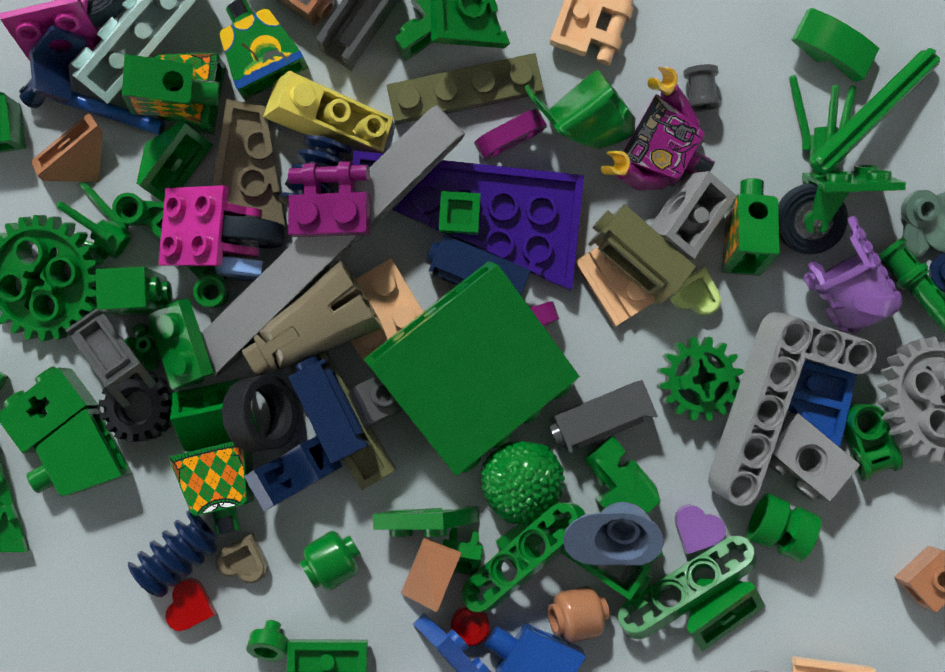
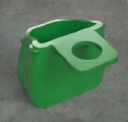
[525,69,636,150]

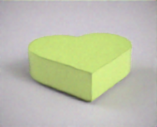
[670,267,721,316]

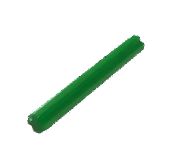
[809,48,940,175]

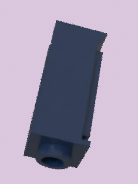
[425,235,531,295]
[288,356,371,464]

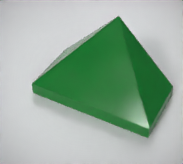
[136,121,213,202]
[687,578,766,652]

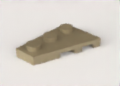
[212,99,285,228]

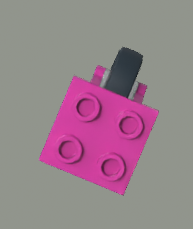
[0,0,125,61]
[158,185,284,266]

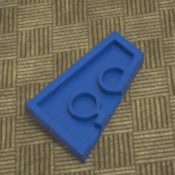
[413,613,491,672]

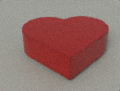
[165,578,217,631]

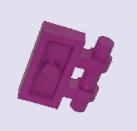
[288,161,371,237]

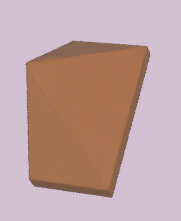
[31,113,103,182]
[401,537,461,612]

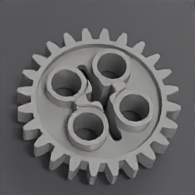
[877,336,945,466]

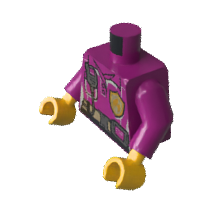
[601,67,715,191]

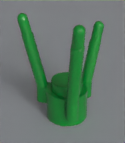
[789,75,857,159]
[56,182,133,260]

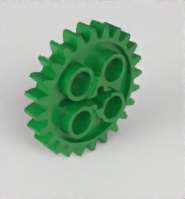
[0,215,105,342]

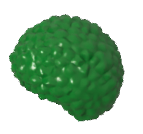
[480,441,565,525]

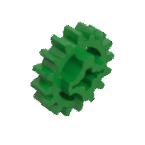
[657,337,744,421]

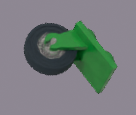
[778,165,906,254]

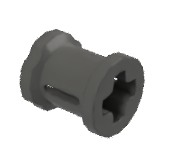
[683,64,721,112]

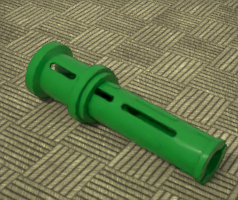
[878,237,945,333]

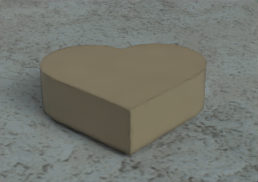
[216,533,268,583]

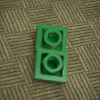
[791,8,880,82]

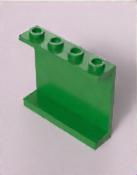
[364,261,580,476]

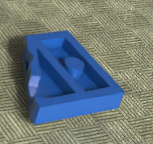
[773,361,857,447]

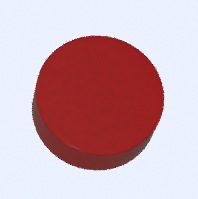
[451,605,490,646]

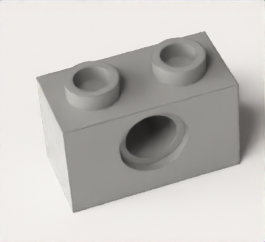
[651,171,737,259]
[768,413,860,502]

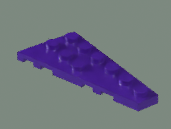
[352,151,584,291]

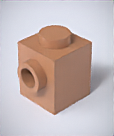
[894,546,945,613]

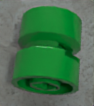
[746,493,822,563]

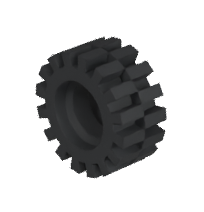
[98,372,174,442]

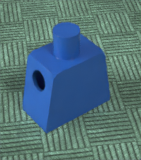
[484,623,586,672]

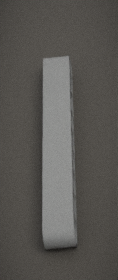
[201,105,465,377]

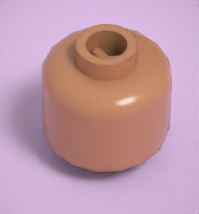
[548,586,610,643]

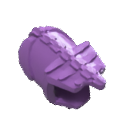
[804,215,902,333]

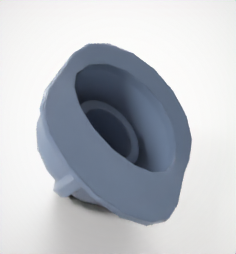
[563,502,664,565]

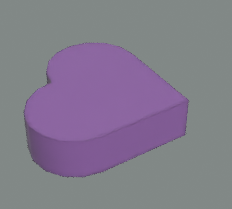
[674,504,726,554]

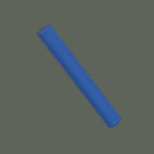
[51,91,165,135]

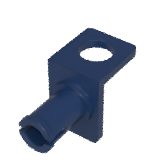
[19,26,87,109]

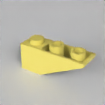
[263,71,393,153]

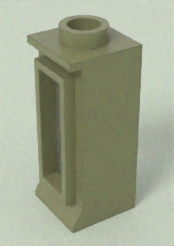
[588,204,696,305]

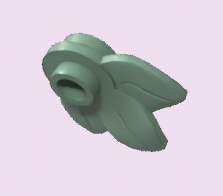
[901,190,945,259]

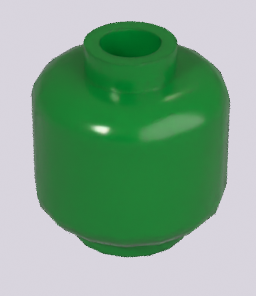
[300,531,361,590]

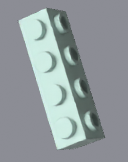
[71,0,196,104]

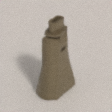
[242,260,382,376]

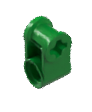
[844,403,903,482]

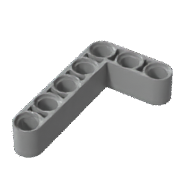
[708,312,877,506]

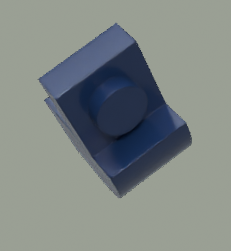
[244,436,343,511]

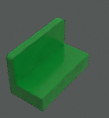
[170,377,260,451]

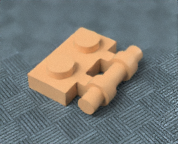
[549,0,634,66]

